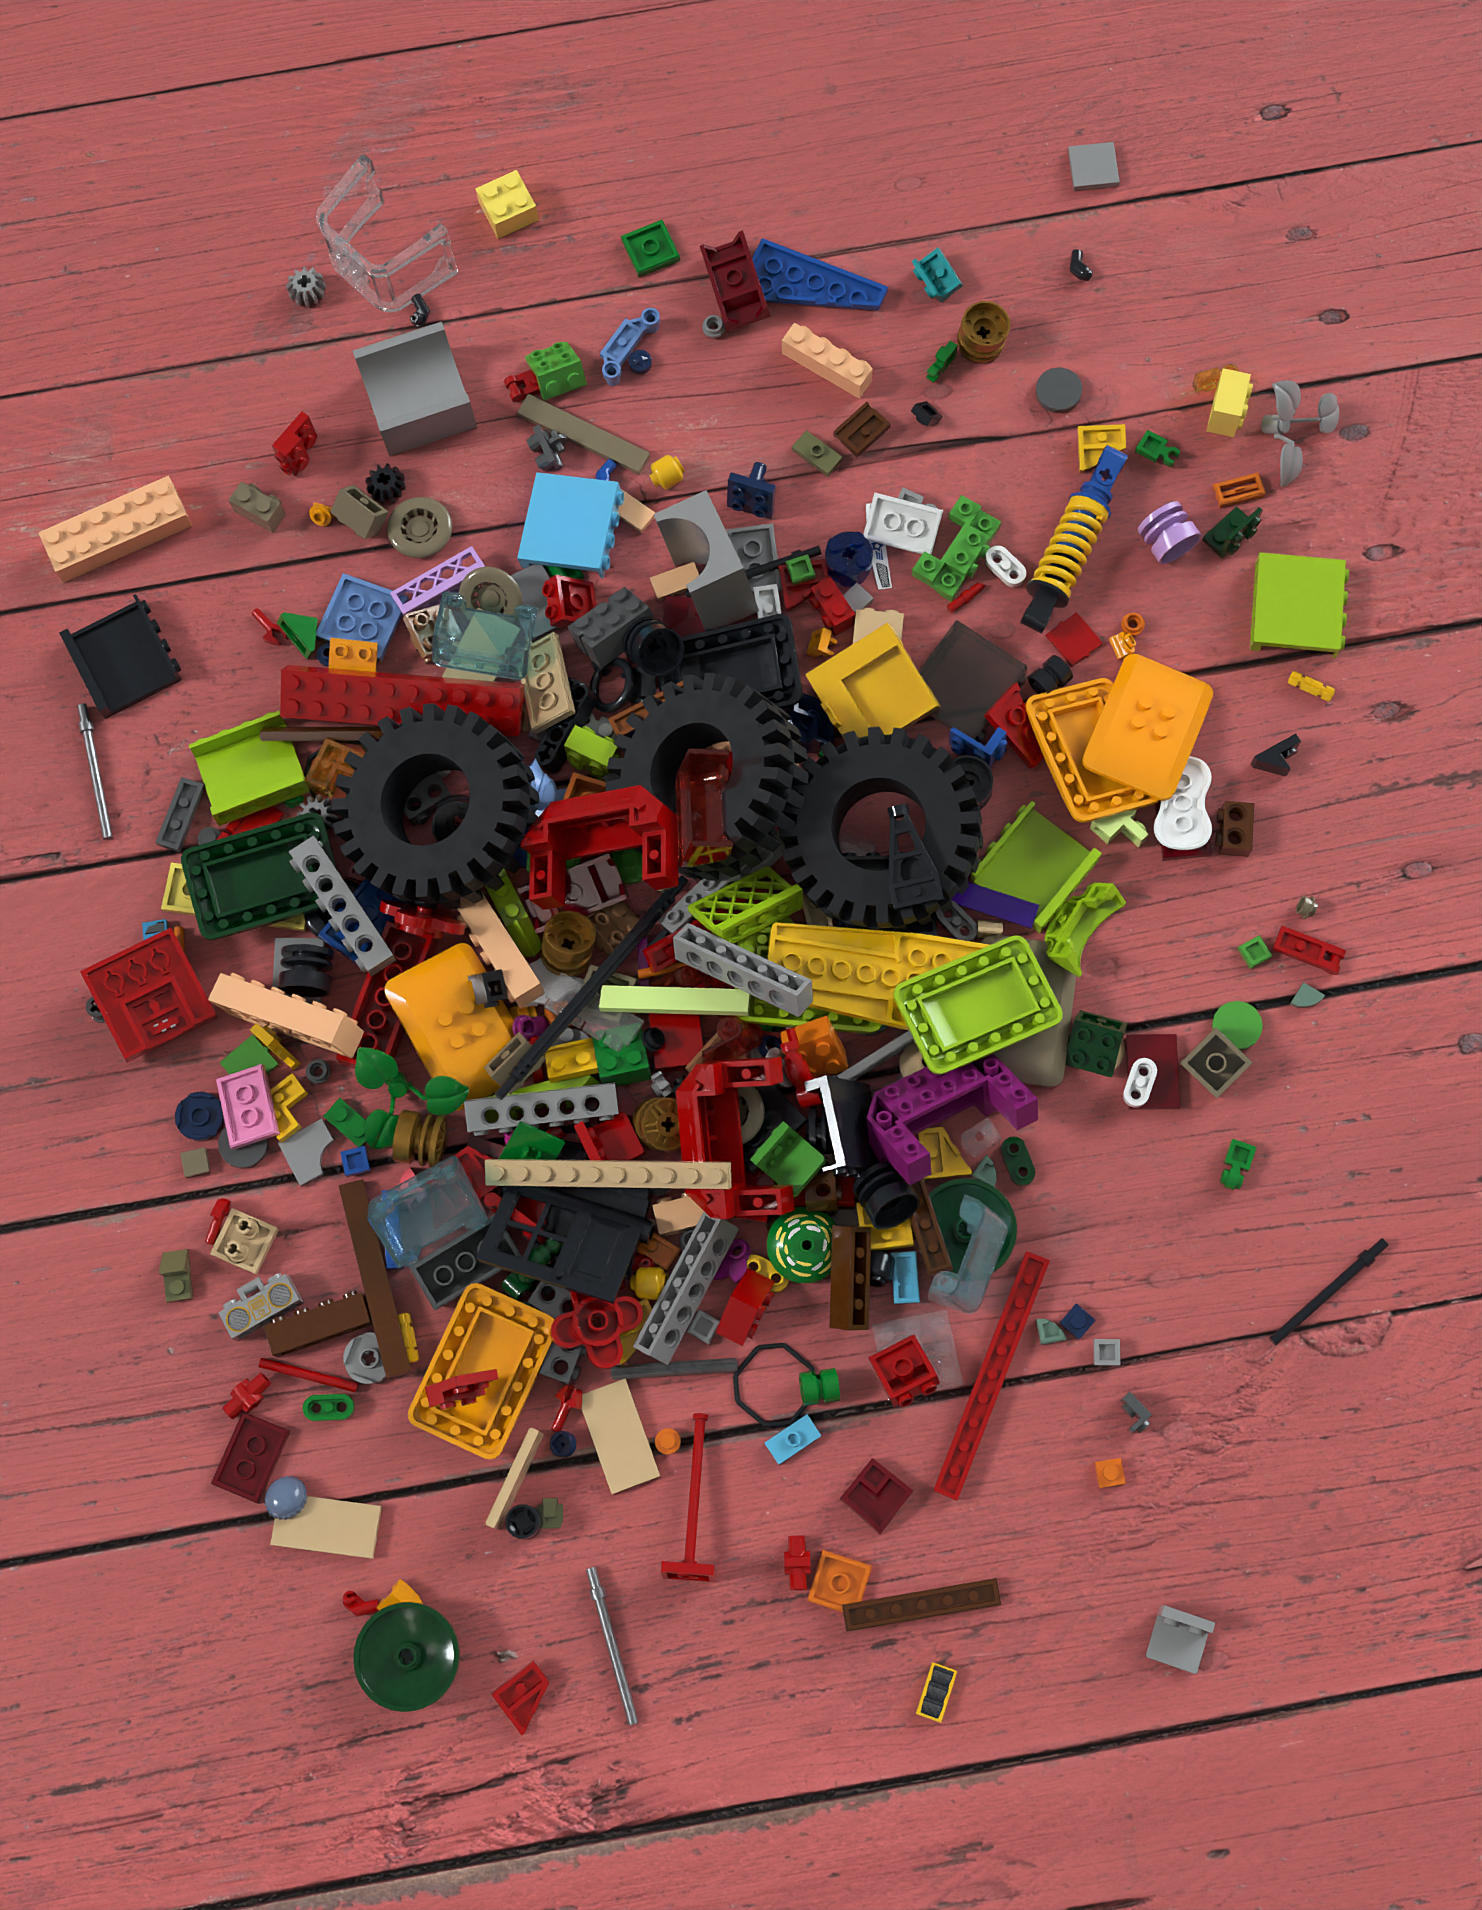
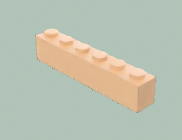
[451,893,545,1008]

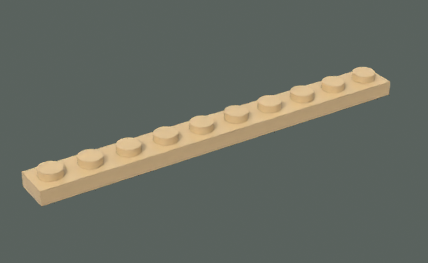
[485,1159,731,1189]

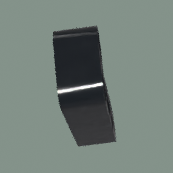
[534,677,597,774]

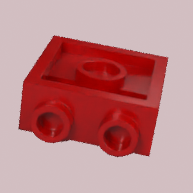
[272,411,318,476]
[542,575,596,629]
[868,1334,940,1407]
[425,1369,499,1410]

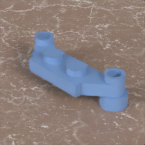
[600,308,660,386]

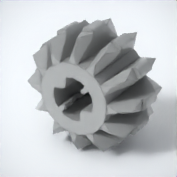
[286,266,326,308]
[297,795,339,835]

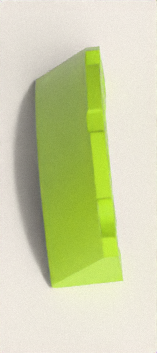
[1045,882,1126,977]

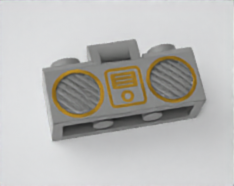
[218,1273,304,1341]

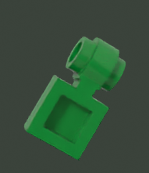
[1220,1138,1256,1190]

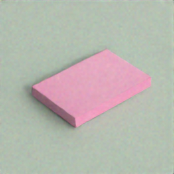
[216,1064,280,1150]

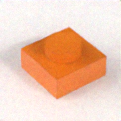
[1094,1458,1126,1488]

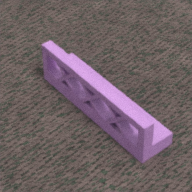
[390,546,485,617]

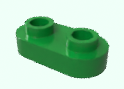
[302,1394,355,1421]

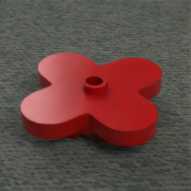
[379,899,467,938]
[550,1291,643,1370]

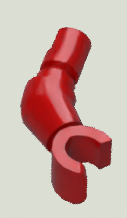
[780,1027,824,1108]

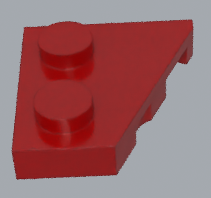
[779,559,828,611]
[491,1660,549,1735]

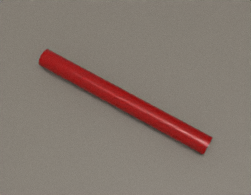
[258,1358,359,1393]

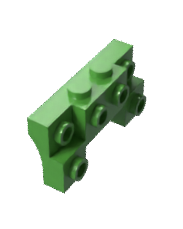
[912,495,1001,602]

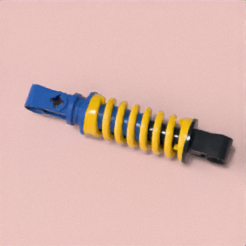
[1020,445,1128,634]

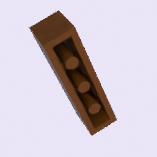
[829,1225,871,1331]
[264,1291,373,1358]

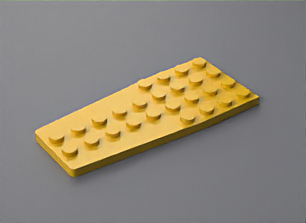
[767,922,989,1031]

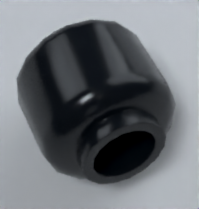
[870,1250,895,1287]

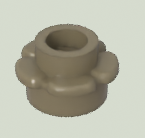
[1296,895,1318,919]

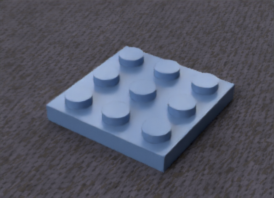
[316,573,409,662]

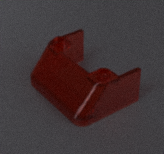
[676,749,733,867]
[650,965,763,1063]

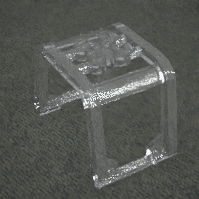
[316,155,458,313]

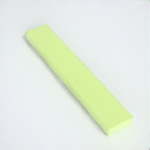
[599,985,751,1016]

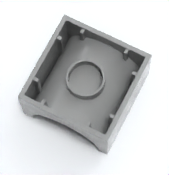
[353,321,477,456]
[653,490,759,631]

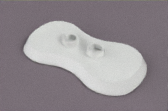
[1154,756,1212,850]

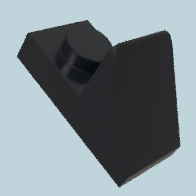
[1251,734,1301,776]

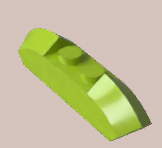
[485,868,542,957]
[485,1075,600,1122]

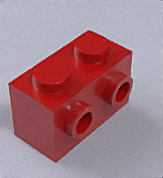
[809,576,855,636]

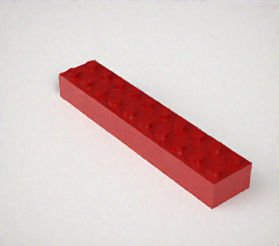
[280,665,525,736]

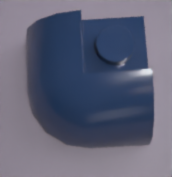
[782,693,834,753]

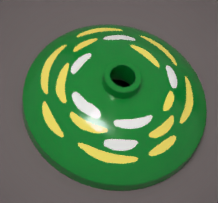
[767,1207,837,1283]

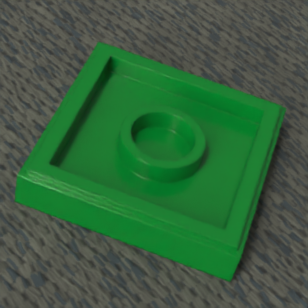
[621,220,681,277]

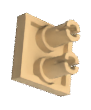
[210,1208,279,1275]

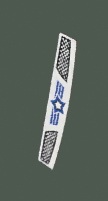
[866,503,892,590]

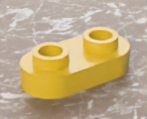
[747,1254,789,1292]

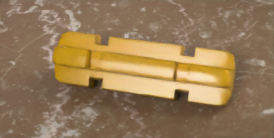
[1288,671,1335,701]
[398,1313,419,1364]

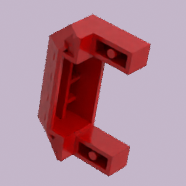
[521,785,678,910]
[676,1057,795,1219]

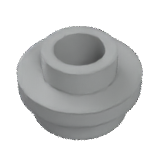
[702,315,725,338]

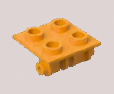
[328,637,378,672]

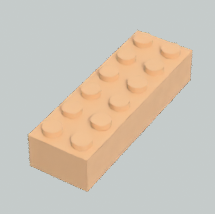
[39,475,193,583]
[208,973,364,1058]

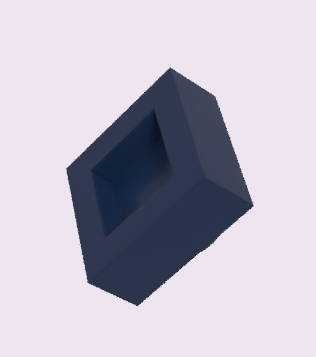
[1059,1303,1096,1340]

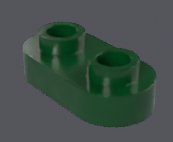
[1000,1137,1035,1186]

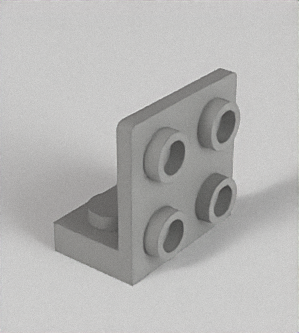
[1146,1605,1215,1674]

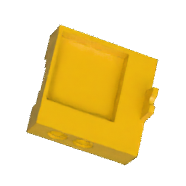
[805,622,941,738]

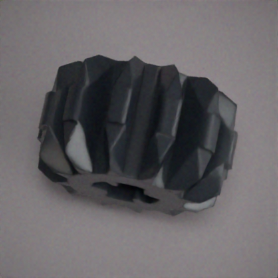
[365,463,406,504]

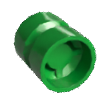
[799,1368,840,1406]

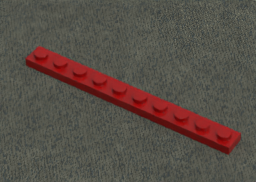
[933,1251,1050,1501]

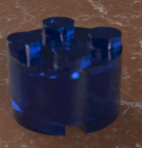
[825,532,873,587]

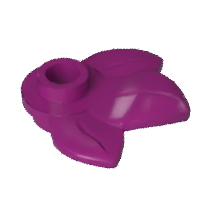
[512,1015,549,1042]
[713,1239,751,1282]

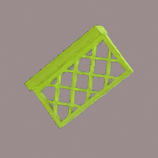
[688,865,803,944]

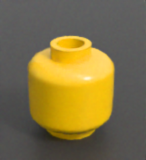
[649,455,685,490]
[630,1267,669,1300]

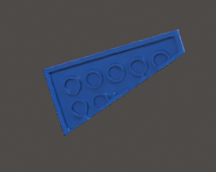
[752,238,888,310]

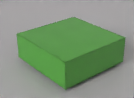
[785,554,815,585]
[1237,935,1273,969]

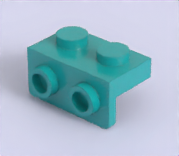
[912,247,964,303]

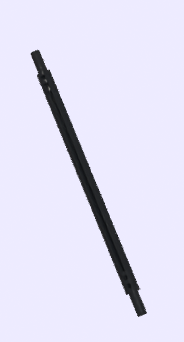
[494,875,688,1100]

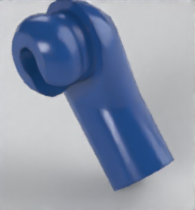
[595,459,617,481]

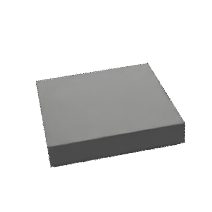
[1068,142,1120,191]

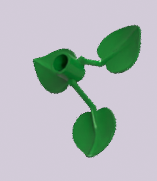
[355,1047,469,1149]

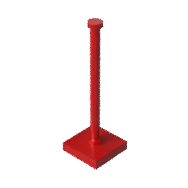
[661,1413,716,1583]

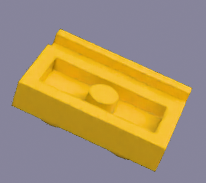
[545,1037,599,1083]

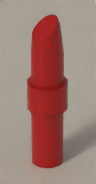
[947,583,986,613]

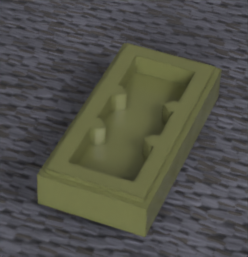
[792,430,843,477]

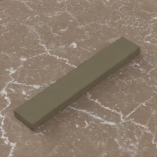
[517,394,650,475]

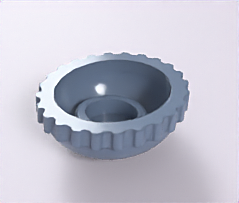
[264,1476,308,1520]

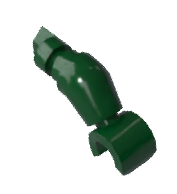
[501,1235,567,1301]

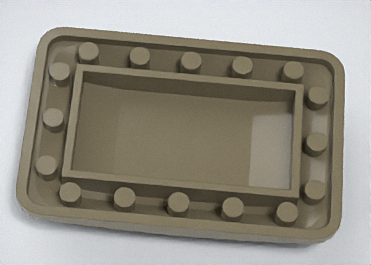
[981,935,1076,1088]

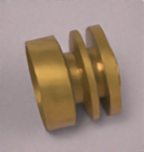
[957,301,1010,363]
[540,911,596,977]
[631,1097,681,1151]
[392,1110,448,1168]

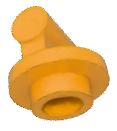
[309,502,336,526]
[1109,631,1136,661]

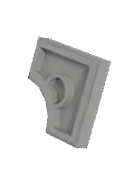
[278,1119,334,1187]

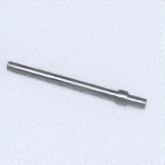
[77,703,113,840]
[586,1566,639,1725]

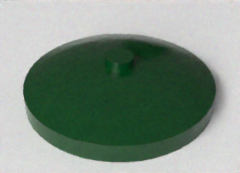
[916,1178,1017,1281]
[353,1602,460,1712]

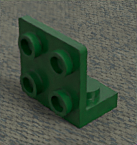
[1202,506,1263,559]
[1065,1010,1128,1077]

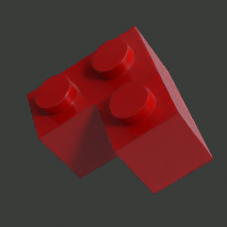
[715,1268,775,1346]

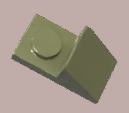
[159,1249,193,1303]

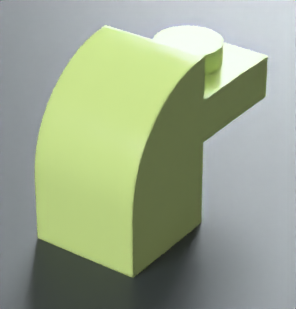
[1090,809,1148,848]

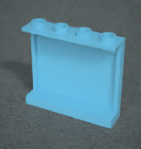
[517,472,624,578]

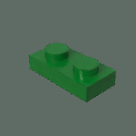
[323,1098,367,1147]

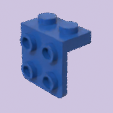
[949,727,1008,768]

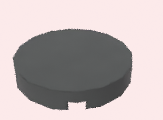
[1036,367,1083,413]
[218,1127,269,1169]

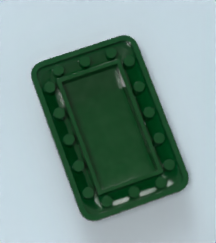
[181,812,338,940]

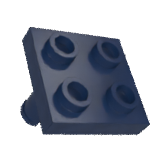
[727,462,776,519]

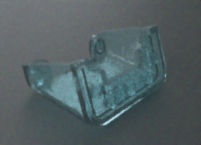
[432,591,538,680]
[367,1156,488,1269]
[928,1194,1008,1314]

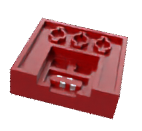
[80,927,217,1063]

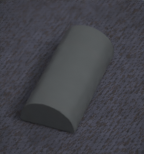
[409,1216,523,1310]

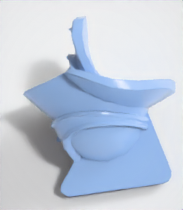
[528,758,567,816]

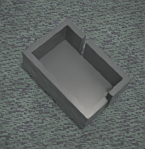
[568,587,654,668]

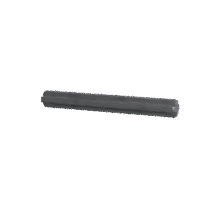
[611,1358,738,1380]

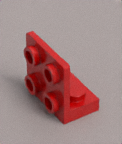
[574,1112,645,1161]

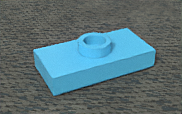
[891,1251,920,1305]
[765,1414,821,1465]

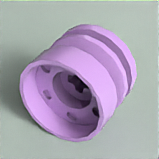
[1137,501,1202,564]

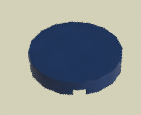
[175,1092,225,1142]

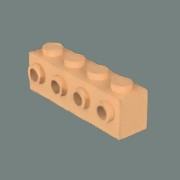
[782,323,873,399]

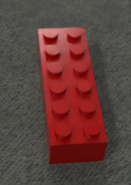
[336,921,437,1069]

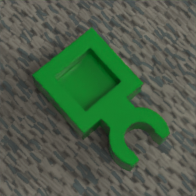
[926,340,958,383]
[1135,429,1180,467]

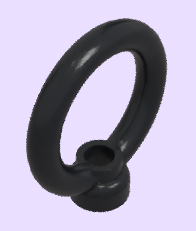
[589,657,635,713]

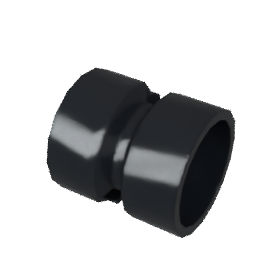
[1027,655,1073,694]
[506,1504,543,1540]

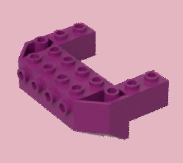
[867,1054,1038,1185]

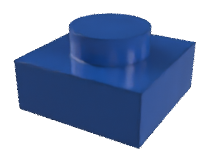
[340,1146,371,1177]

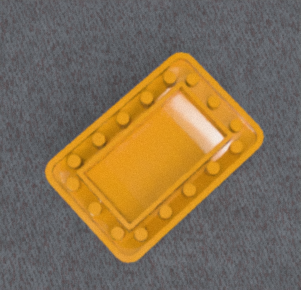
[1082,654,1213,801]
[1026,678,1159,823]
[384,943,515,1111]
[408,1283,555,1459]

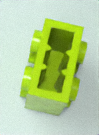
[564,725,621,781]

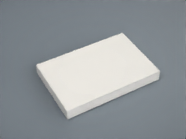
[862,493,943,555]

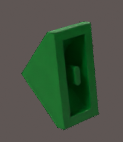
[277,612,318,660]

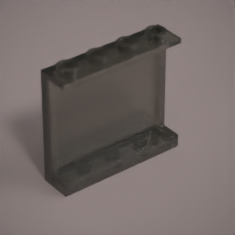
[918,620,1028,744]

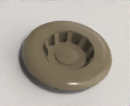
[387,497,453,558]
[459,567,523,624]
[737,1086,765,1145]

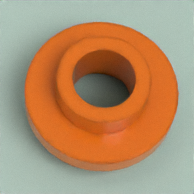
[1121,613,1145,636]

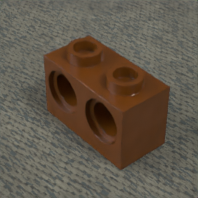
[1215,801,1255,857]
[805,1153,842,1212]

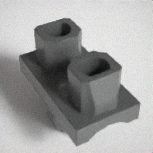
[526,424,567,471]

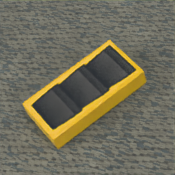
[915,1662,957,1723]

